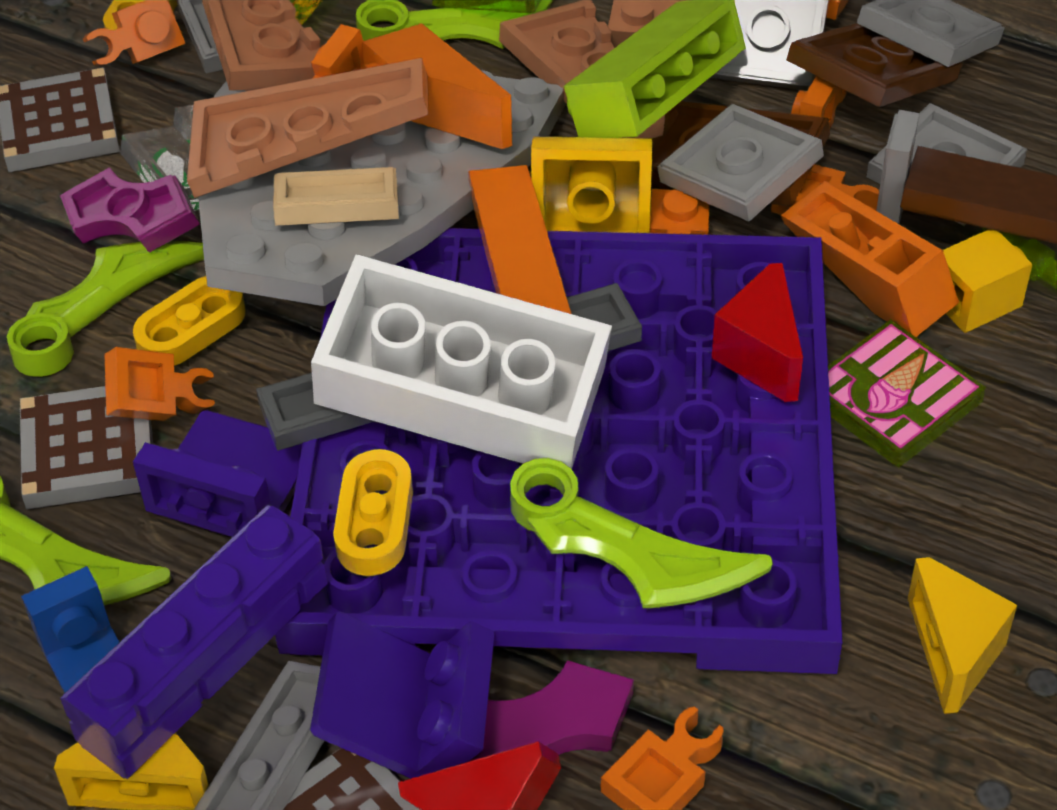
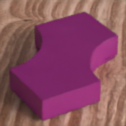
[60,167,200,253]
[470,660,634,761]

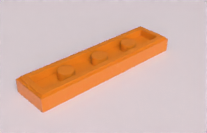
[468,165,571,314]

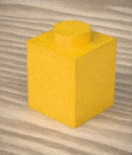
[943,229,1032,333]

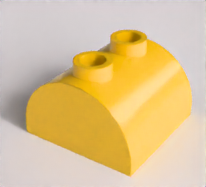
[531,136,652,233]

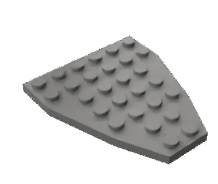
[198,70,566,306]

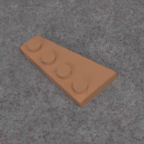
[499,0,665,138]

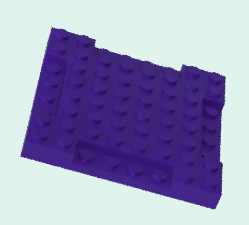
[275,228,842,674]

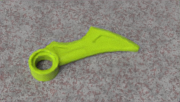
[356,0,553,49]
[7,241,204,377]
[510,458,773,609]
[0,476,172,605]

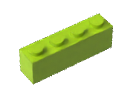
[564,0,746,138]

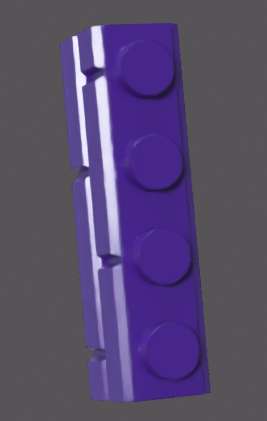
[60,505,328,779]

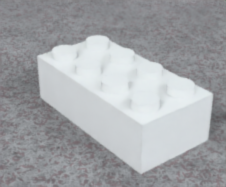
[311,254,612,469]

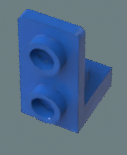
[21,566,119,694]

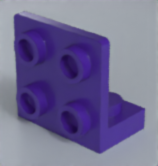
[133,410,303,537]
[310,612,494,778]

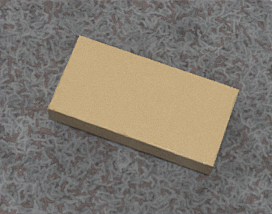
[273,167,399,226]

